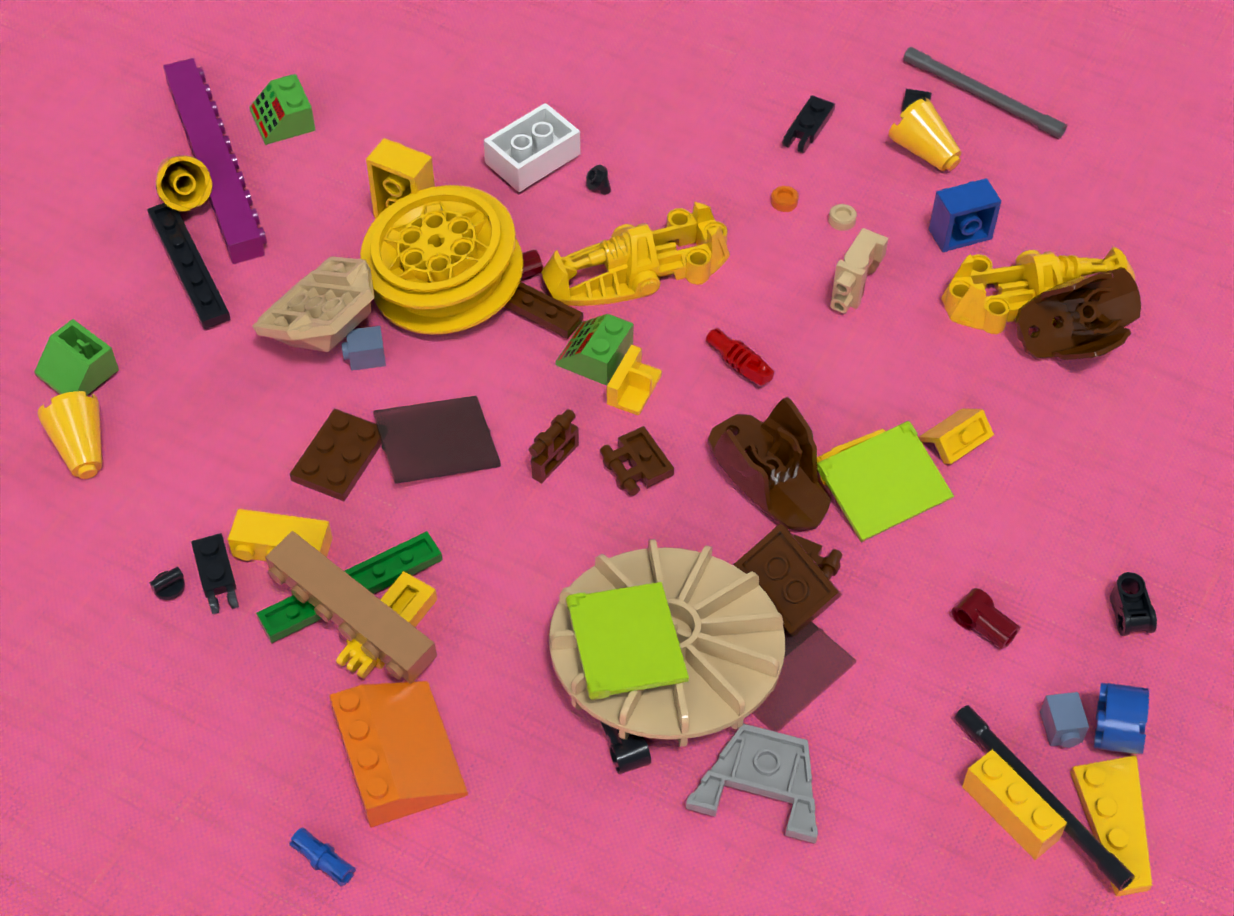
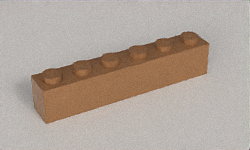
[265,531,437,684]

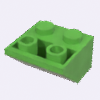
[34,319,119,395]

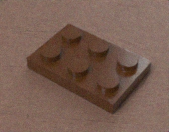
[290,408,388,501]
[734,523,842,637]

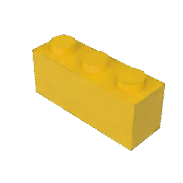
[228,509,333,561]
[962,749,1067,860]

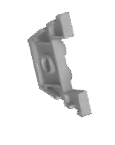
[686,723,818,844]

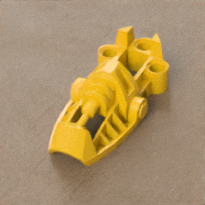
[542,202,730,306]
[941,247,1135,334]

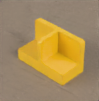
[607,345,662,415]

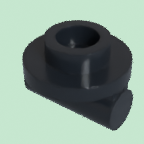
[586,165,611,195]
[149,566,185,600]

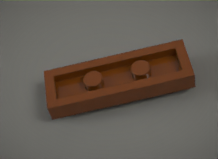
[504,282,583,339]

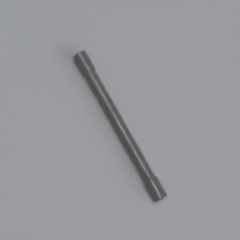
[903,47,1067,139]

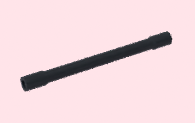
[955,705,1135,891]

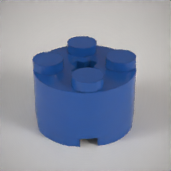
[1094,683,1149,755]

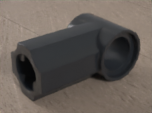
[600,721,651,774]

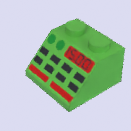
[249,74,316,145]
[556,314,634,386]

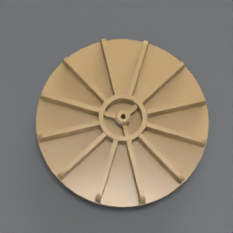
[549,539,785,747]

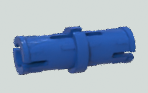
[289,827,356,886]

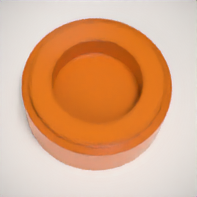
[771,186,799,212]

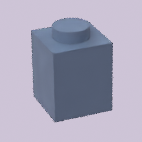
[341,326,386,371]
[1040,692,1089,748]

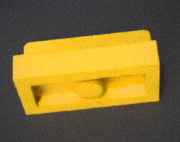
[919,408,994,464]

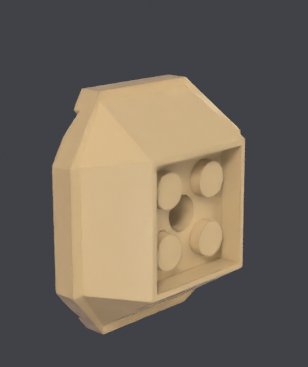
[252,256,374,352]

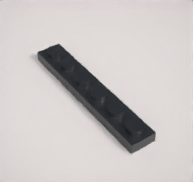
[147,203,231,329]

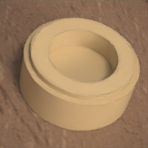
[829,204,857,231]

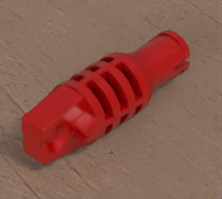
[706,328,774,386]

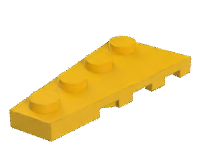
[1070,755,1152,897]

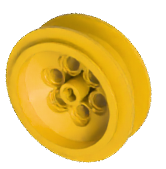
[360,185,524,335]

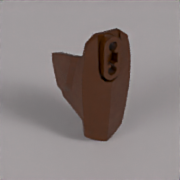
[1015,268,1141,360]
[708,397,831,530]

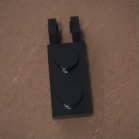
[783,95,835,153]
[191,533,239,614]

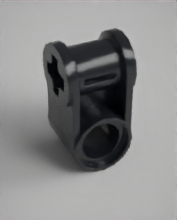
[1110,572,1157,636]

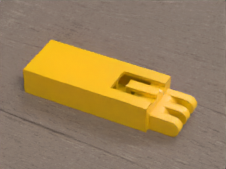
[336,571,437,679]

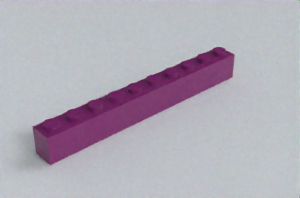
[163,58,267,264]

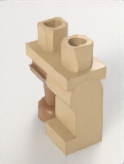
[830,228,888,314]

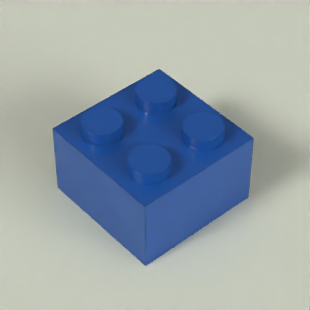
[929,178,1001,253]

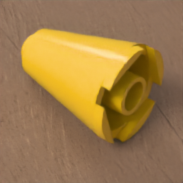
[888,98,962,171]
[156,155,212,211]
[37,391,102,479]

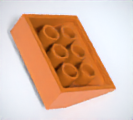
[329,681,468,828]

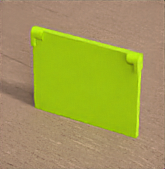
[817,421,954,542]
[565,582,689,700]

